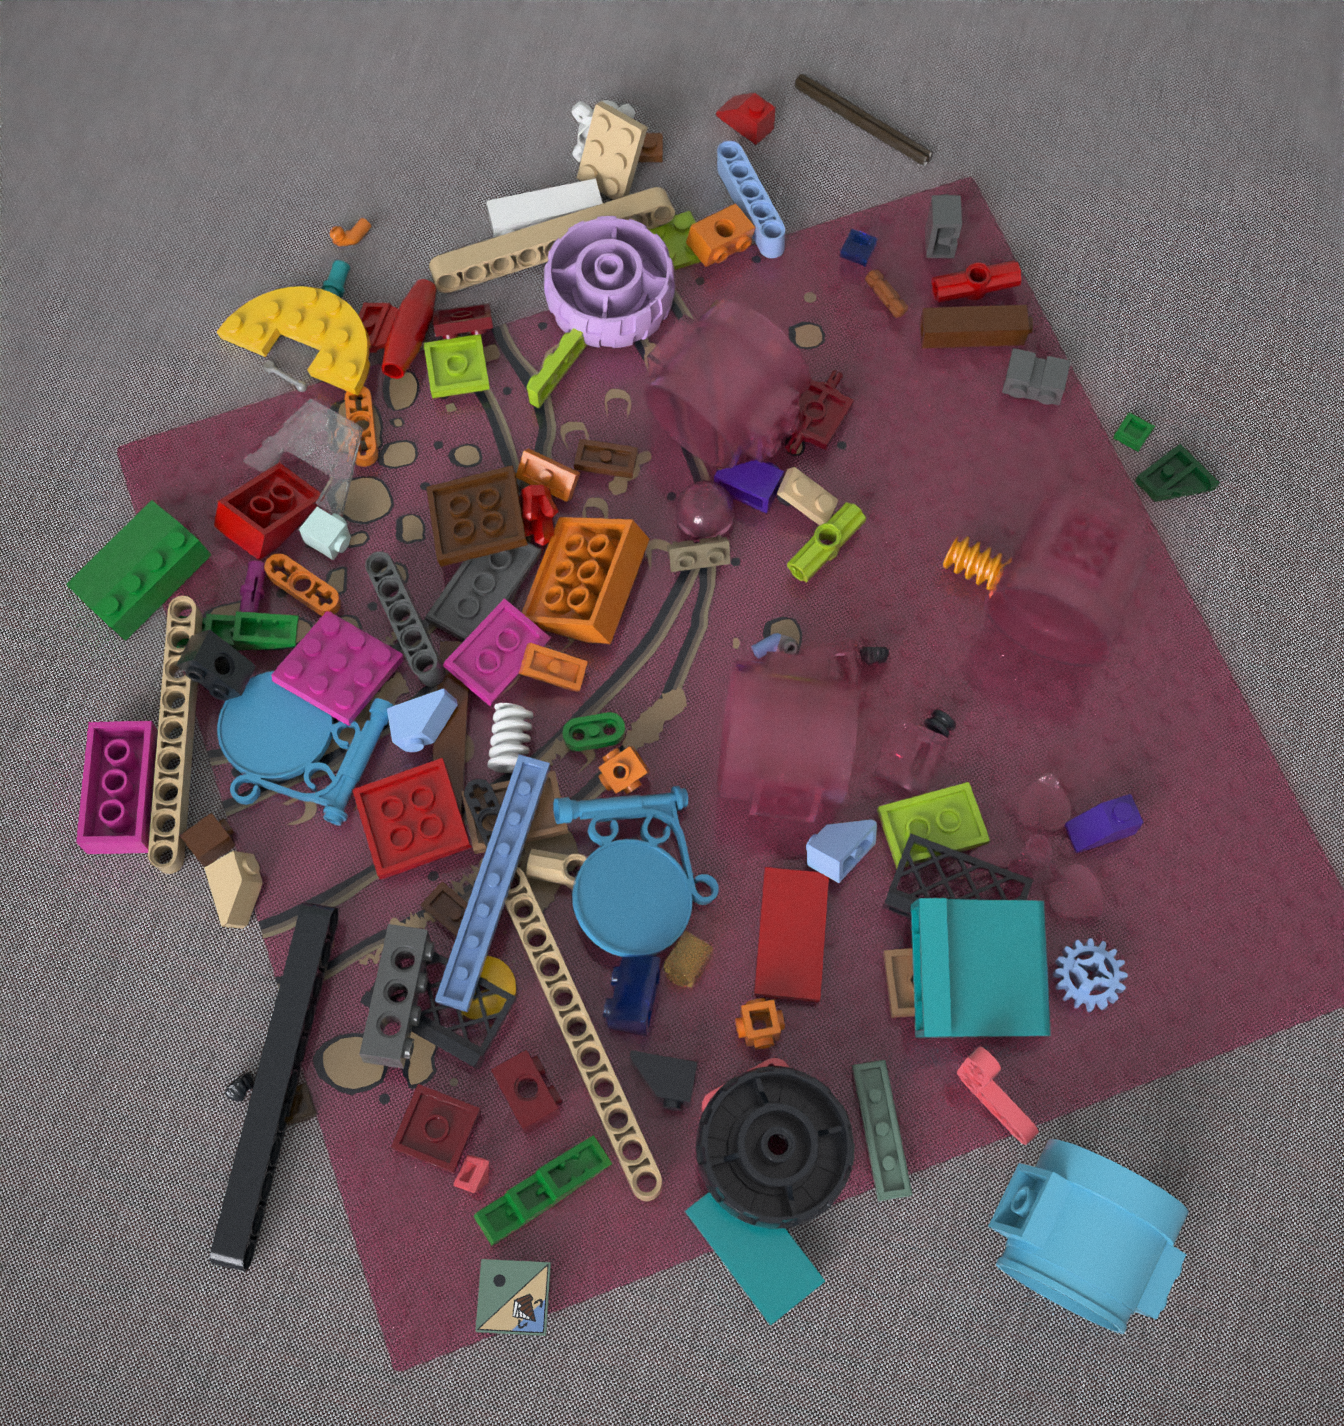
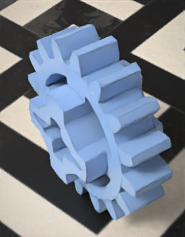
[1053,938,1128,1012]

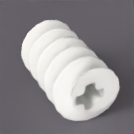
[487,703,534,773]

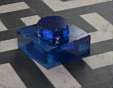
[840,229,878,267]

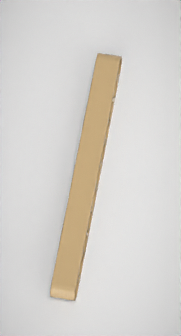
[505,867,662,1201]

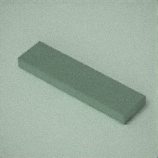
[852,1060,913,1202]

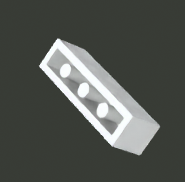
[486,178,603,238]

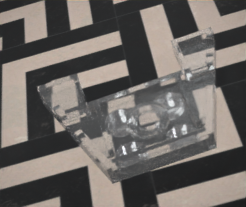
[243,398,363,517]

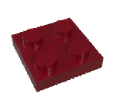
[433,303,493,339]
[390,1084,481,1174]

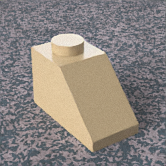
[204,851,263,929]

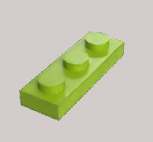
[527,328,587,408]

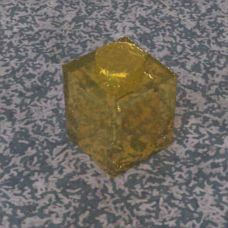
[664,930,713,988]

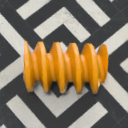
[943,536,1013,591]

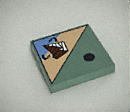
[475,1259,551,1336]

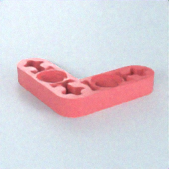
[957,1046,1039,1145]

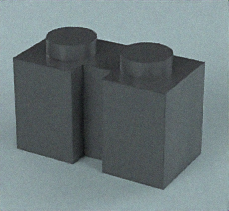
[925,194,962,258]
[1002,348,1071,405]

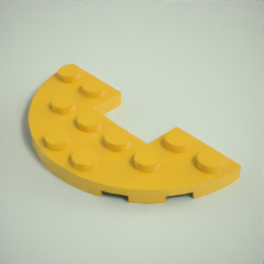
[216,286,371,395]

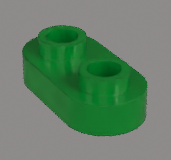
[563,712,625,751]

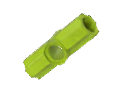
[787,502,866,582]

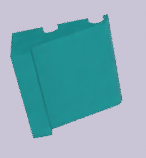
[911,898,1051,1038]

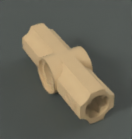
[526,849,587,889]

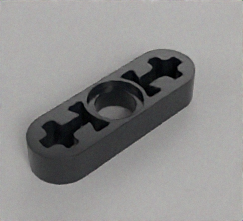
[464,779,501,848]

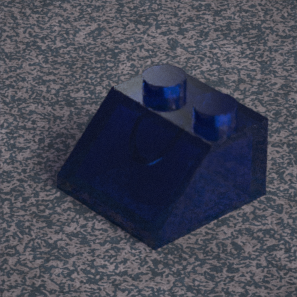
[603,956,661,1037]

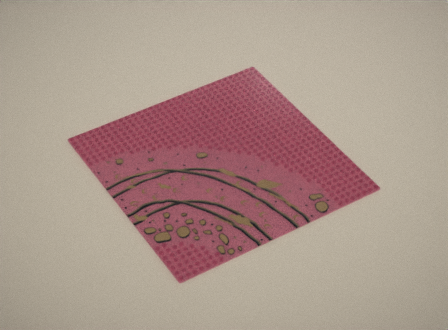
[117,177,1344,1372]

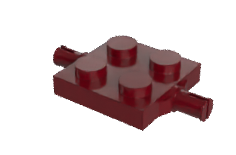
[774,370,854,454]

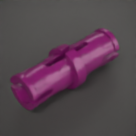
[239,560,266,613]

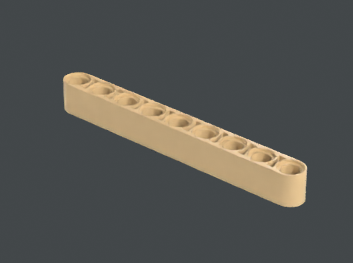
[429,187,675,293]
[148,596,203,874]

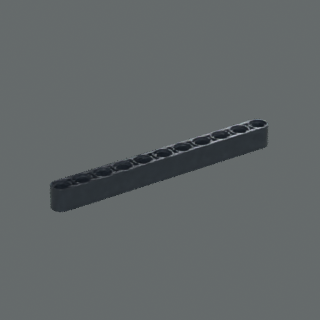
[210,902,339,1271]

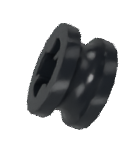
[924,709,956,740]

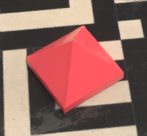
[453,1154,489,1193]

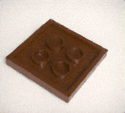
[426,465,528,567]

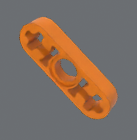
[345,386,378,467]
[264,554,341,616]

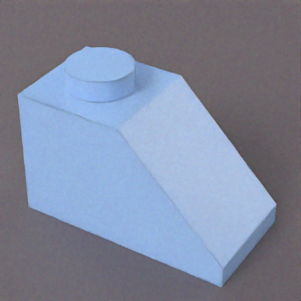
[387,688,458,752]
[806,819,877,883]

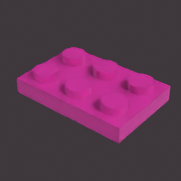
[443,598,551,706]

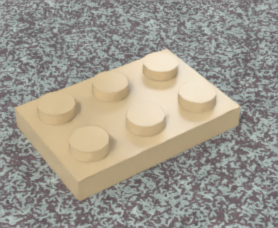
[576,101,648,200]

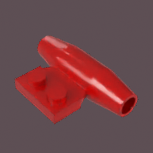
[358,279,437,379]

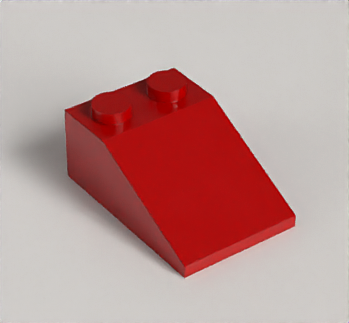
[214,462,324,560]

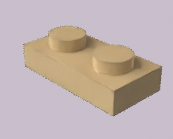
[777,467,838,525]

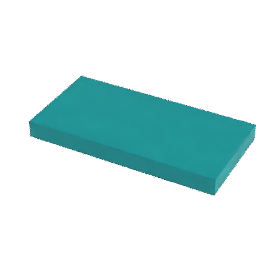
[685,1193,825,1326]

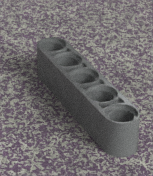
[365,551,446,687]

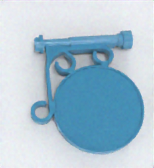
[217,671,395,826]
[553,786,719,958]

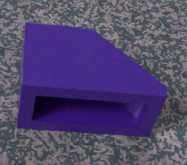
[714,459,784,514]
[1064,794,1144,854]

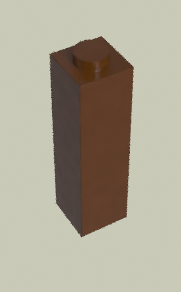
[919,305,1033,349]

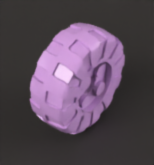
[544,216,675,348]

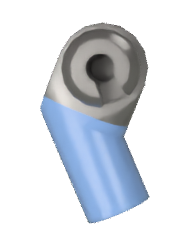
[751,633,799,659]

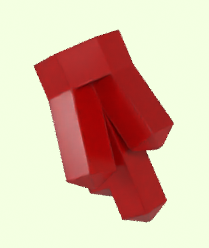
[520,485,559,546]

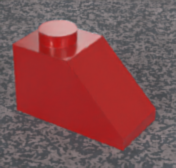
[716,93,776,145]

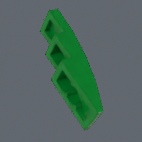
[177,611,299,650]
[474,1135,612,1246]

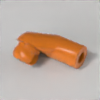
[329,218,371,247]

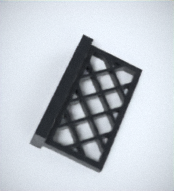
[882,833,1033,919]
[360,952,517,1070]

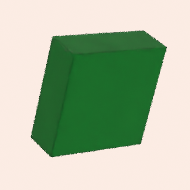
[1113,412,1155,452]

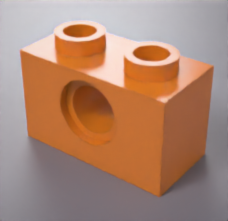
[686,203,756,267]

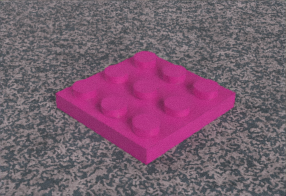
[271,611,403,726]

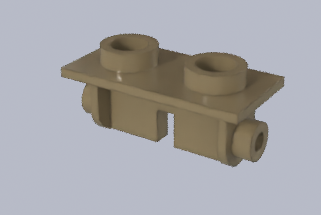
[667,535,730,572]

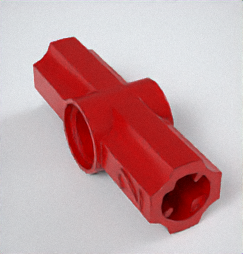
[931,260,1022,303]

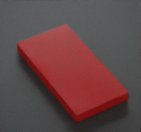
[754,867,829,1002]

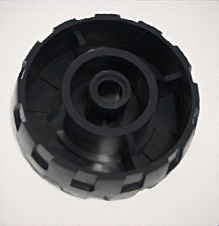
[696,1066,855,1229]

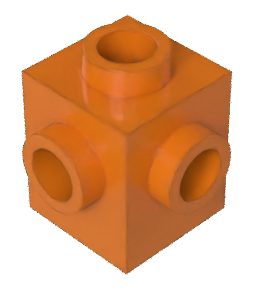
[598,746,651,795]
[735,998,785,1050]

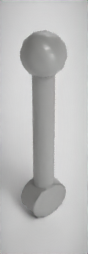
[263,361,308,392]

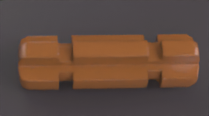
[865,269,909,318]

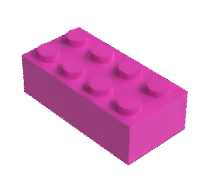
[76,721,158,854]

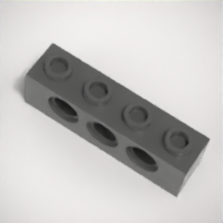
[359,924,435,1069]

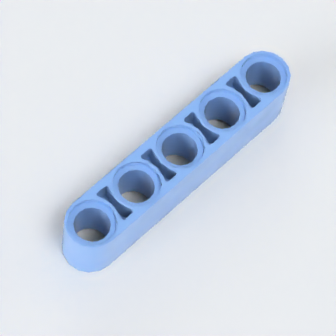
[717,140,785,258]

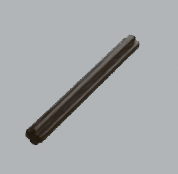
[795,74,933,166]

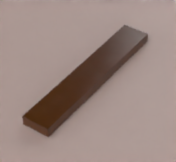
[433,641,470,814]

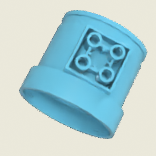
[988,1139,1189,1334]

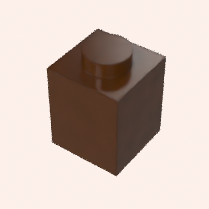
[180,812,236,868]

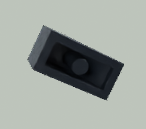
[629,1050,697,1111]

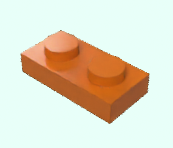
[516,448,580,502]
[519,643,588,692]

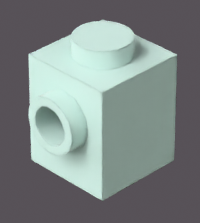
[299,507,351,560]

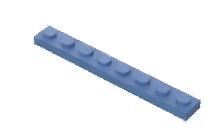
[435,754,550,1012]

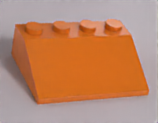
[521,517,650,644]

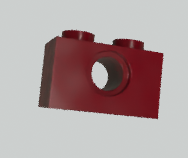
[491,1050,562,1134]

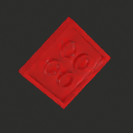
[352,758,472,880]

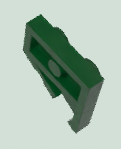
[1135,444,1220,502]

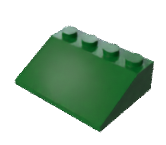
[66,500,212,641]

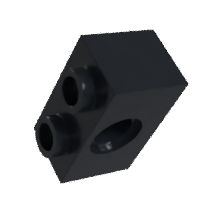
[176,629,256,701]

